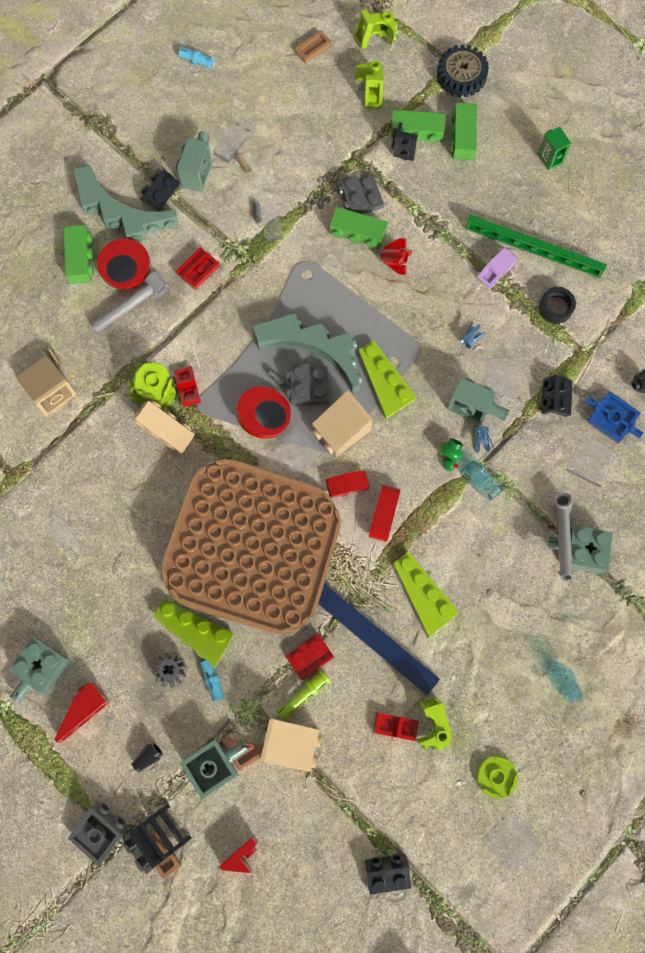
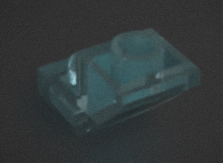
[460,460,505,501]
[546,661,583,703]

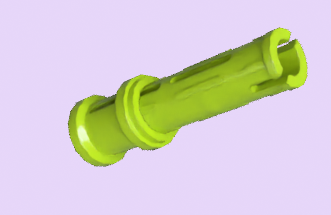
[276,669,332,721]

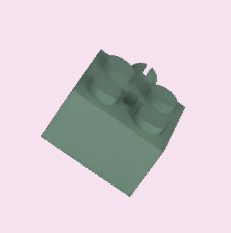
[176,131,213,192]
[447,378,510,425]
[548,525,613,575]
[8,636,71,704]
[180,739,248,800]

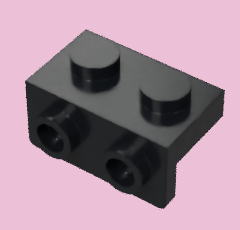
[391,122,418,161]
[139,169,181,211]
[541,374,573,417]
[365,854,412,895]

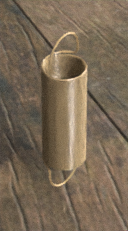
[235,152,253,176]
[45,345,63,370]

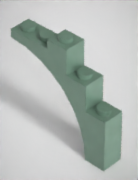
[73,165,180,242]
[253,313,362,393]

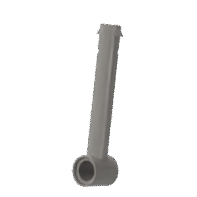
[91,272,169,334]
[554,492,574,580]

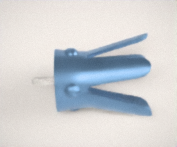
[459,321,486,349]
[474,424,494,453]

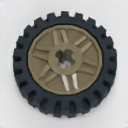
[437,45,489,97]

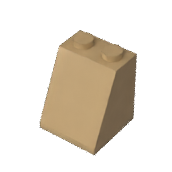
[16,355,77,416]
[312,390,373,457]
[260,718,322,772]

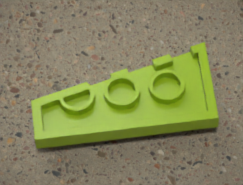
[358,340,417,419]
[393,551,459,638]
[154,599,234,669]

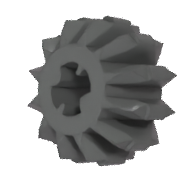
[152,653,187,688]

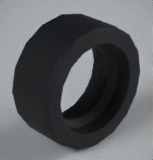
[539,287,576,324]

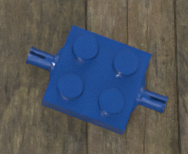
[585,391,644,444]

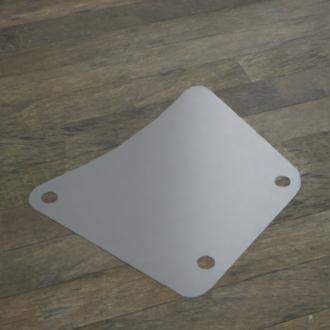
[197,261,421,452]

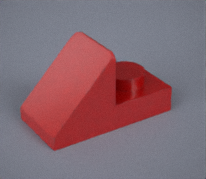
[219,836,258,873]

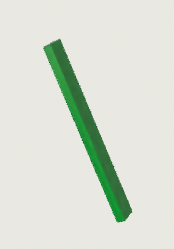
[465,215,607,278]

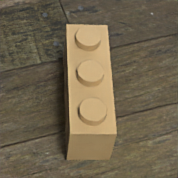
[131,401,195,454]

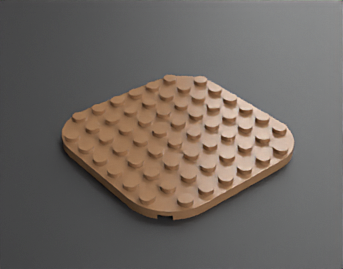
[162,459,340,634]

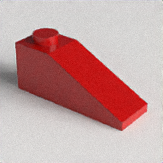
[54,683,110,743]

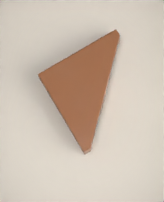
[220,737,263,771]

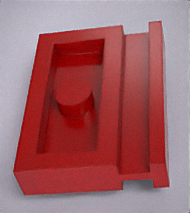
[176,247,220,290]
[285,633,335,681]

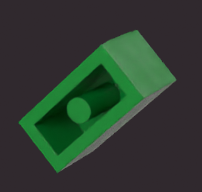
[538,127,571,170]

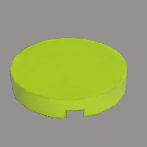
[133,362,172,401]
[476,756,518,799]

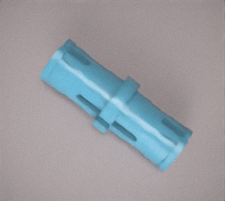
[179,46,214,69]
[200,660,225,702]

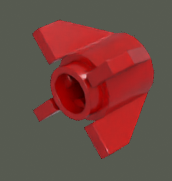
[380,238,412,275]

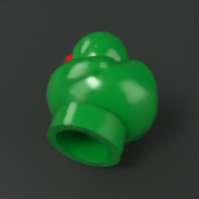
[439,438,463,471]

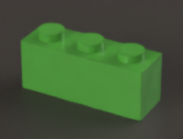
[450,103,477,160]
[391,110,446,142]
[330,207,388,249]
[64,225,94,284]

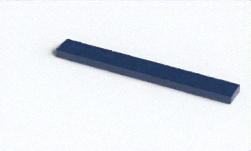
[318,583,440,695]

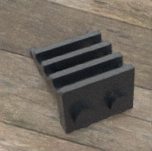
[123,804,192,874]

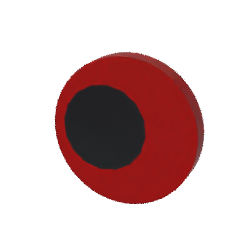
[97,238,151,289]
[236,386,291,439]

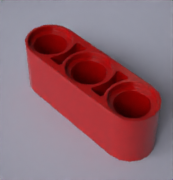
[369,484,401,542]

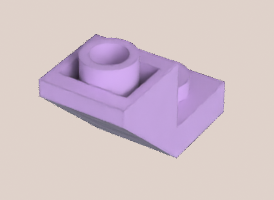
[477,247,519,289]

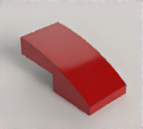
[174,366,201,408]
[325,470,370,498]
[373,712,419,742]

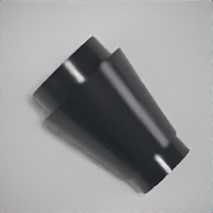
[131,742,163,772]

